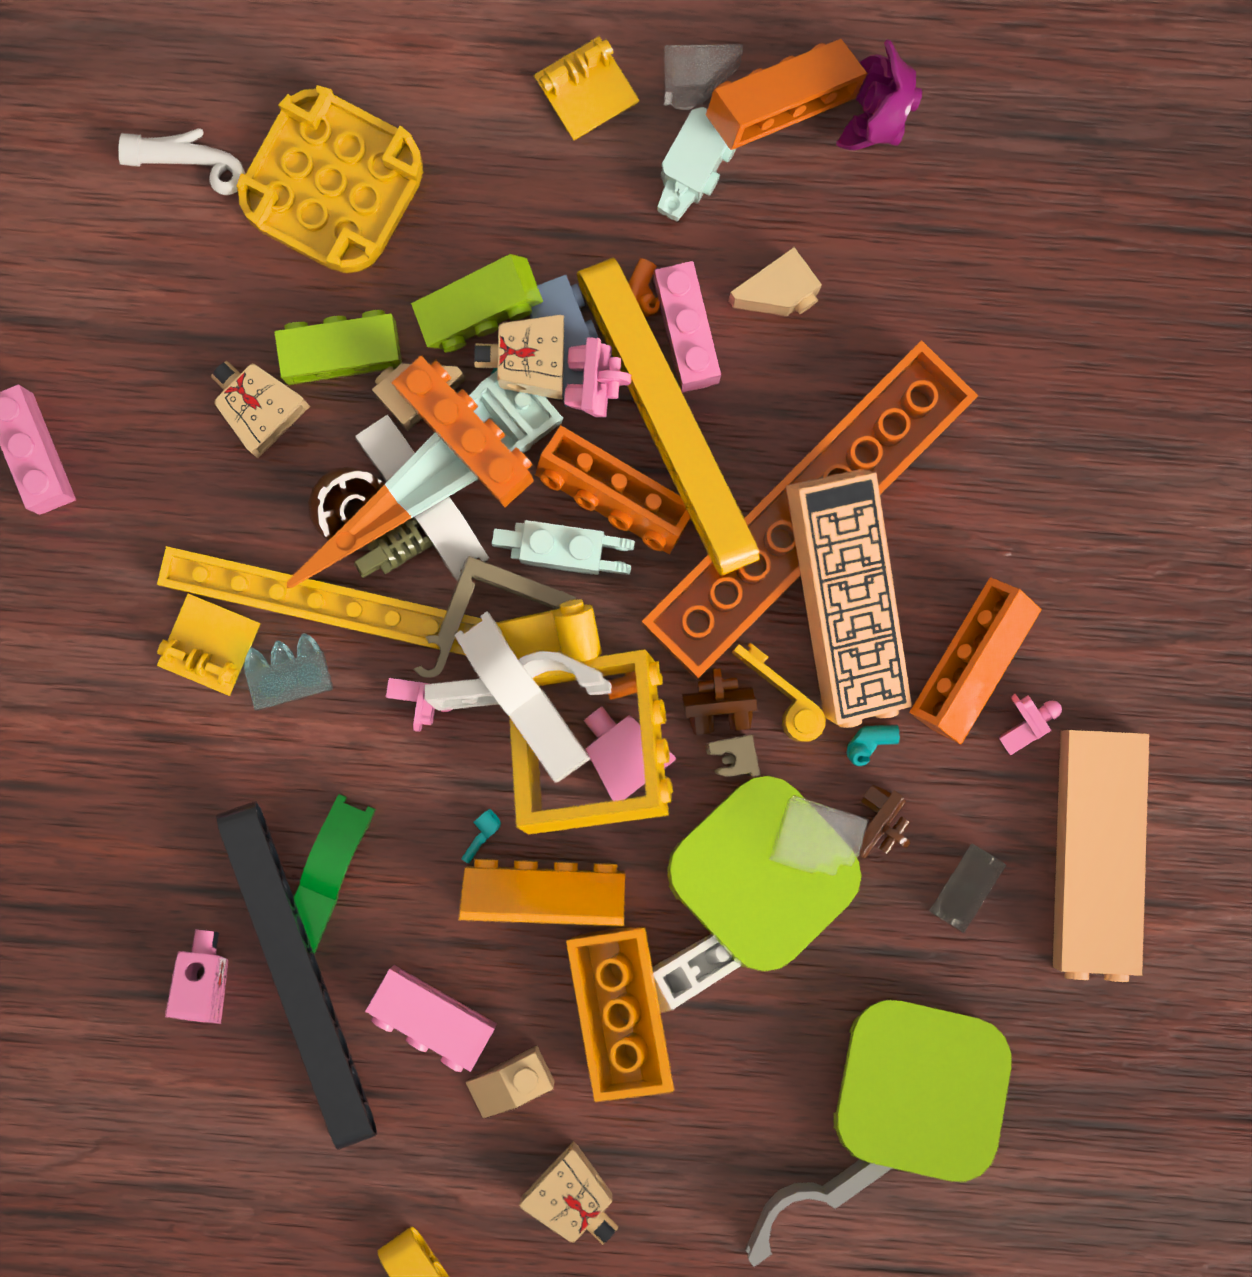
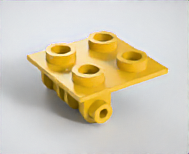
[534,36,640,141]
[157,594,261,696]

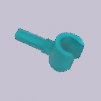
[461,809,501,864]

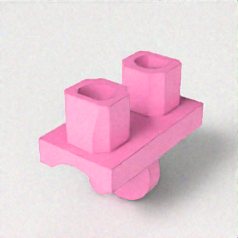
[564,338,631,417]

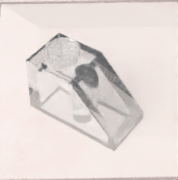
[664,45,743,109]

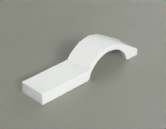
[355,414,489,581]
[455,612,590,783]
[425,651,611,711]

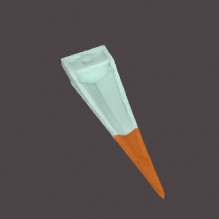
[286,370,563,588]

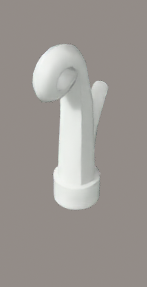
[119,128,245,195]

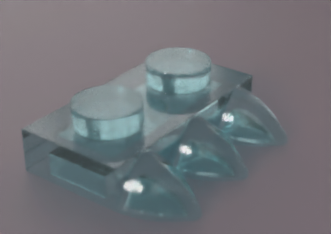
[244,633,334,711]

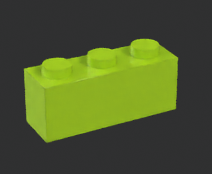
[411,254,543,352]
[274,310,402,385]

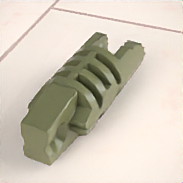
[354,517,433,578]

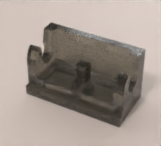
[930,843,1006,934]

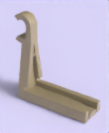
[414,556,576,678]

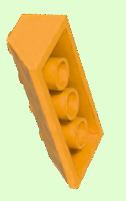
[459,859,625,926]
[566,928,674,1102]

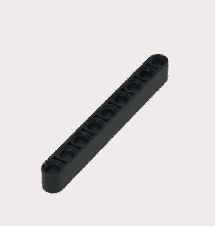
[216,801,377,1150]

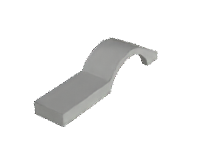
[745,1159,892,1267]

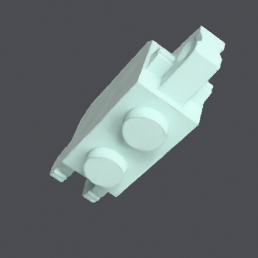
[657,107,736,222]
[492,520,635,575]

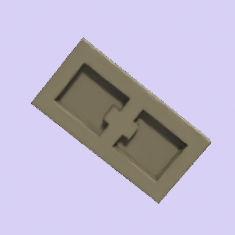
[705,735,760,777]

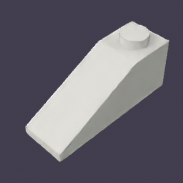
[652,934,741,1013]

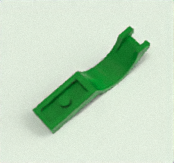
[294,794,376,955]

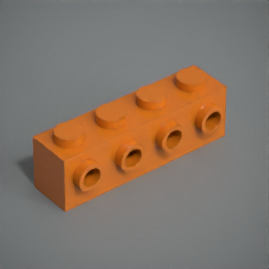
[706,39,867,150]
[391,356,534,507]
[535,425,691,555]
[909,577,1042,744]

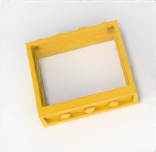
[509,649,673,835]

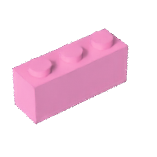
[654,261,721,393]
[0,384,76,515]
[365,965,497,1072]

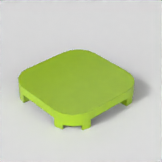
[667,776,861,971]
[834,1000,1011,1182]

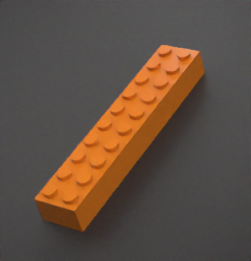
[641,340,978,680]

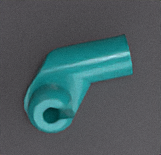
[846,725,900,766]

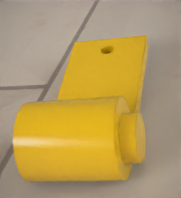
[496,599,602,662]
[732,643,826,742]

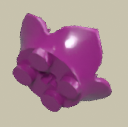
[836,39,922,151]

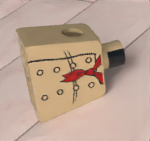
[474,315,564,399]
[211,361,310,458]
[519,1141,619,1245]

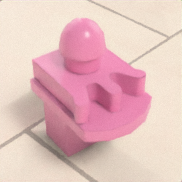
[386,678,453,732]
[999,694,1062,755]

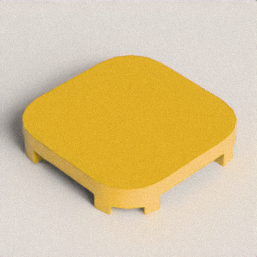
[236,85,423,273]

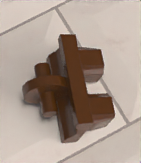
[682,668,757,735]
[840,785,911,859]

